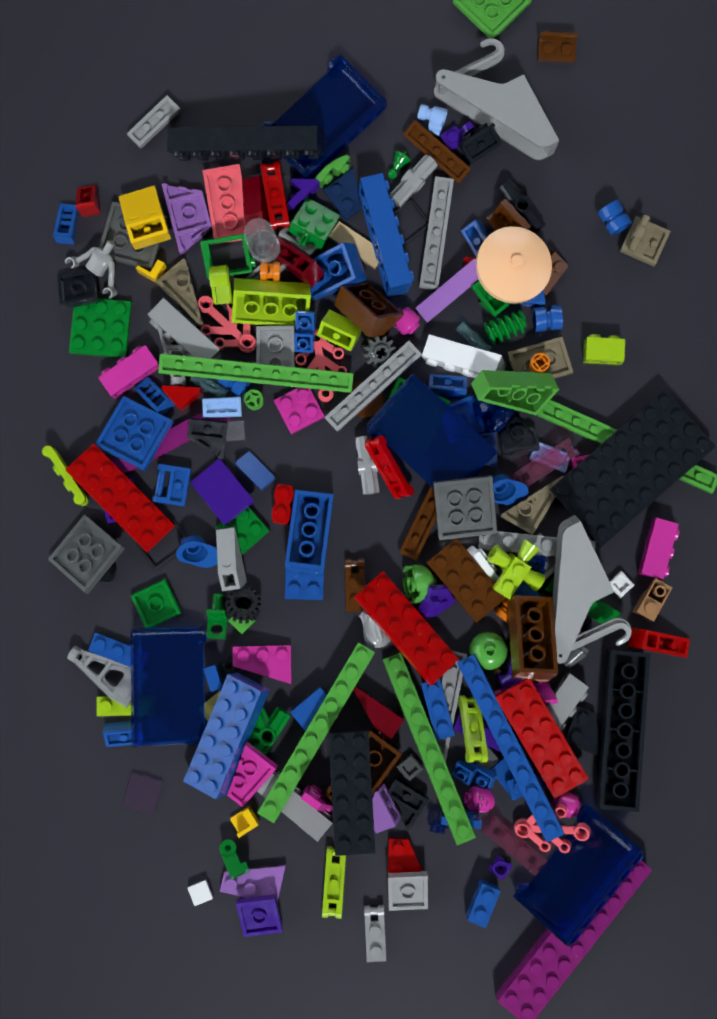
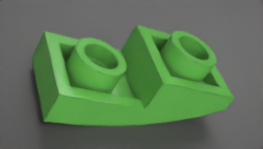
[315,155,351,188]

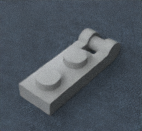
[364,905,386,962]

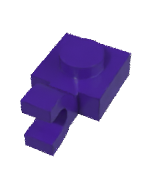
[440,122,474,152]

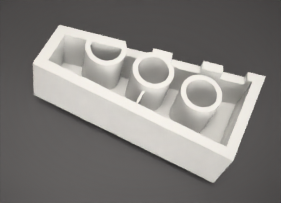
[422,335,506,378]

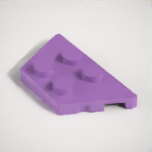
[161,183,212,255]

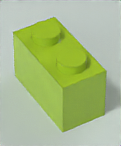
[317,309,362,351]
[583,334,625,365]

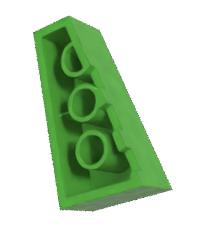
[471,370,560,415]

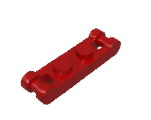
[260,161,290,230]
[365,435,414,499]

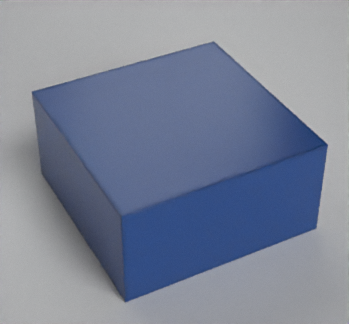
[204,664,224,692]

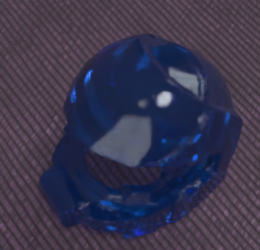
[473,398,514,433]

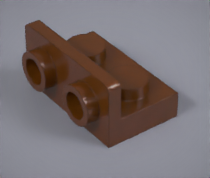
[537,30,578,63]

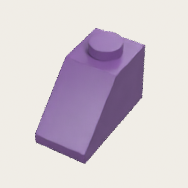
[372,783,401,833]

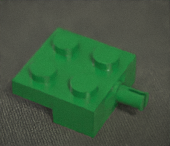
[288,197,340,249]

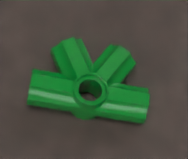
[248,706,292,756]

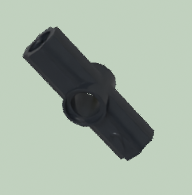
[498,179,545,233]

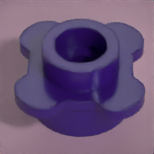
[489,856,512,880]

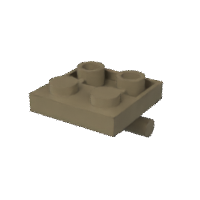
[619,215,671,267]

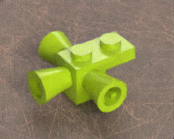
[487,538,545,600]

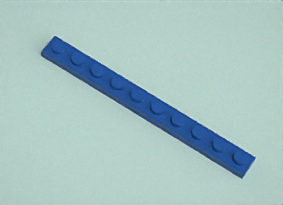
[457,654,565,842]

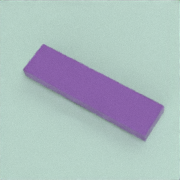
[416,259,479,323]

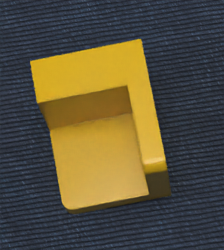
[136,260,167,283]
[230,806,260,838]

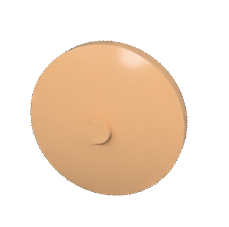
[475,227,552,303]

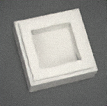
[609,571,634,598]
[188,879,213,906]

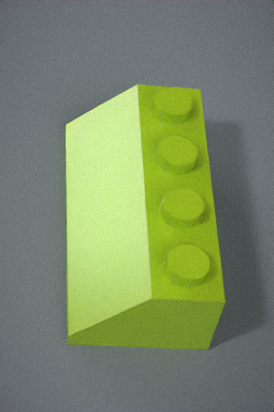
[232,278,311,327]

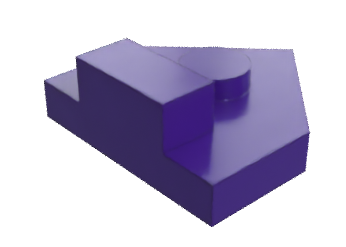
[417,584,456,619]

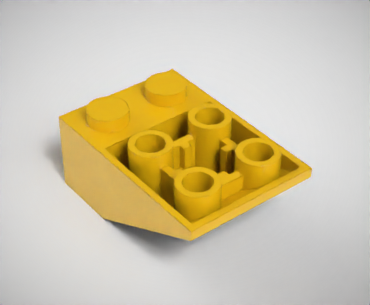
[118,185,171,250]

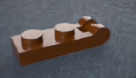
[345,558,365,612]

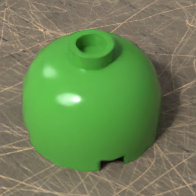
[403,565,437,604]
[469,632,508,670]

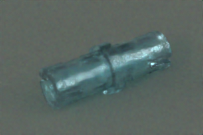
[456,321,492,351]
[190,377,229,398]

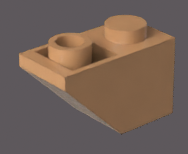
[632,578,673,622]

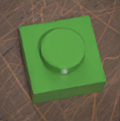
[228,607,256,634]

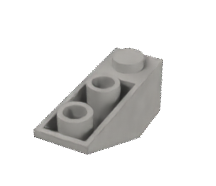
[216,527,247,591]

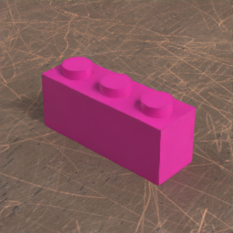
[98,345,159,399]
[637,518,680,580]

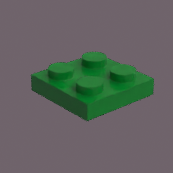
[216,507,270,556]

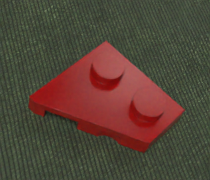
[387,837,422,878]

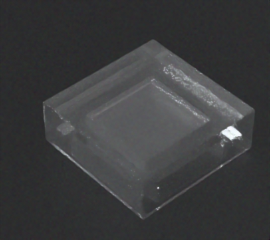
[226,420,246,442]

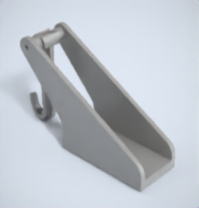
[434,38,559,160]
[552,515,632,663]

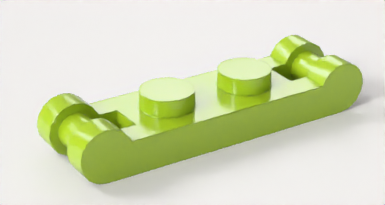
[42,446,89,506]
[458,695,488,763]
[322,846,346,919]

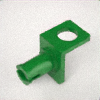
[206,594,228,639]

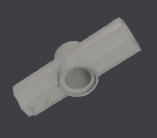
[389,155,438,208]
[356,436,379,495]

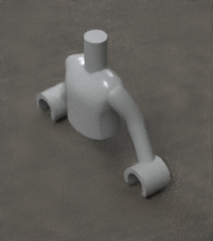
[65,240,117,299]

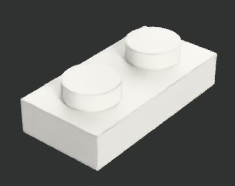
[467,545,499,583]

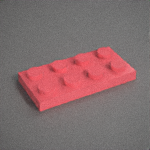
[203,164,252,245]

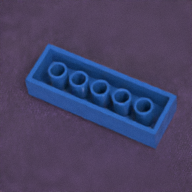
[358,173,414,298]
[183,673,270,799]

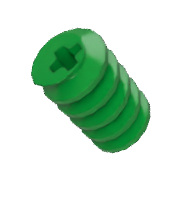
[484,310,527,345]

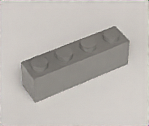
[148,298,221,359]
[545,673,589,732]
[257,771,333,842]

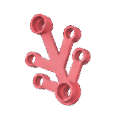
[198,296,256,353]
[295,329,347,403]
[514,804,591,853]

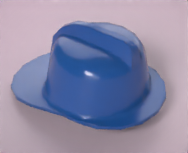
[493,474,529,506]
[176,535,218,568]

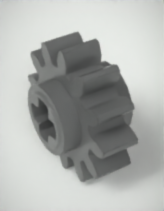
[362,335,396,368]

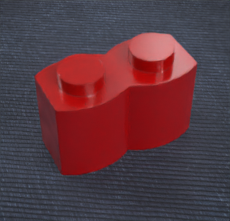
[272,484,295,525]

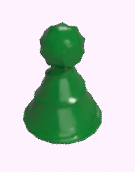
[388,151,411,179]

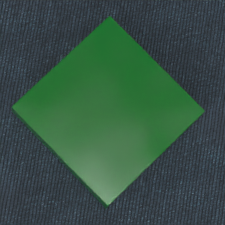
[130,579,182,630]

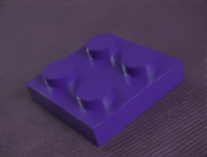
[236,894,283,937]

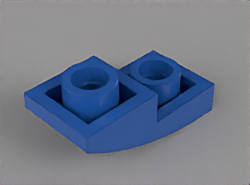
[294,311,316,353]
[452,760,497,790]

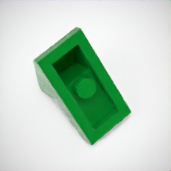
[471,280,510,317]

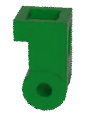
[219,839,249,880]

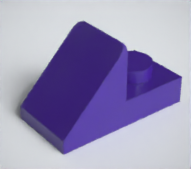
[288,179,320,213]

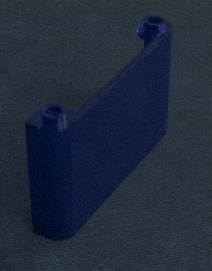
[261,54,387,179]
[366,373,498,488]
[130,626,206,747]
[513,804,645,947]

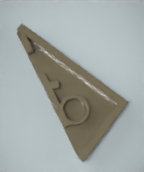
[156,258,203,327]
[500,476,564,535]

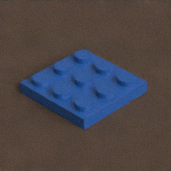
[95,396,174,471]

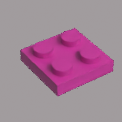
[274,387,325,435]

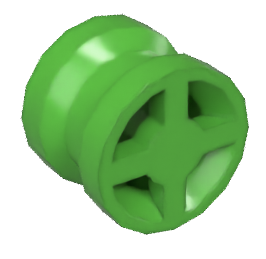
[244,389,264,410]

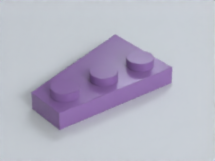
[220,864,286,902]

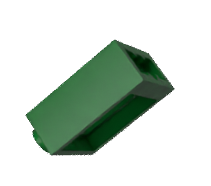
[200,233,256,280]

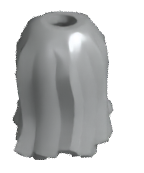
[359,610,390,648]

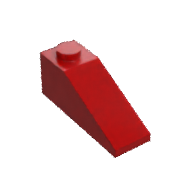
[628,627,690,658]

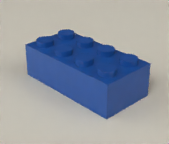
[285,490,334,574]

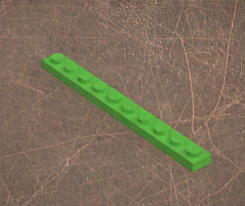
[158,353,353,393]
[537,400,717,494]
[257,642,375,823]
[383,653,476,846]

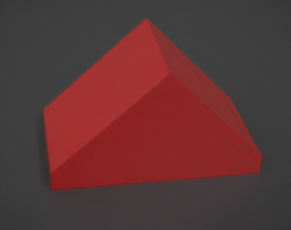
[76,185,101,217]
[162,385,202,412]

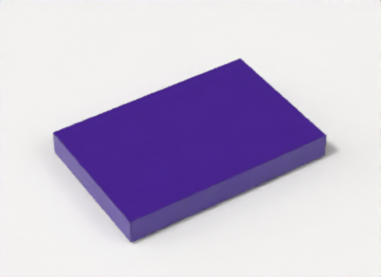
[190,458,255,526]

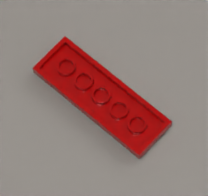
[65,443,175,553]
[353,571,459,686]
[495,679,589,798]

